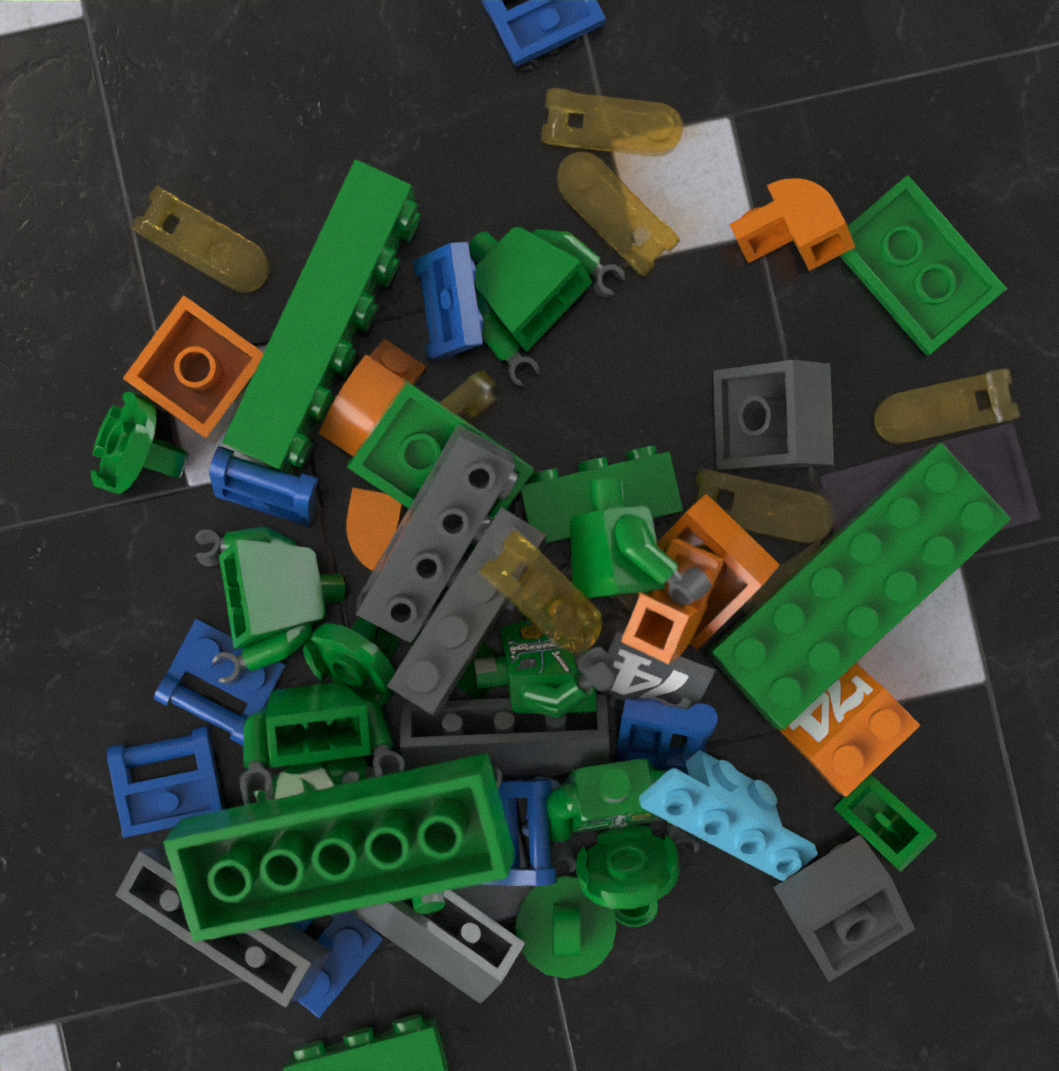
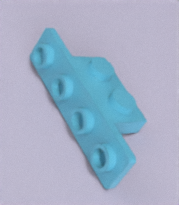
[639,750,818,881]

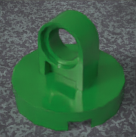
[91,392,190,494]
[303,617,400,707]
[575,825,680,927]
[515,874,617,979]

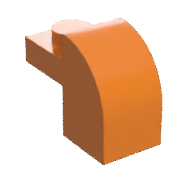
[729,178,855,271]
[319,338,426,456]
[346,488,404,571]
[621,538,724,664]

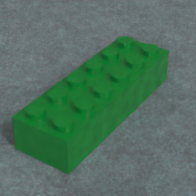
[222,159,421,475]
[705,442,1011,730]
[163,753,515,942]

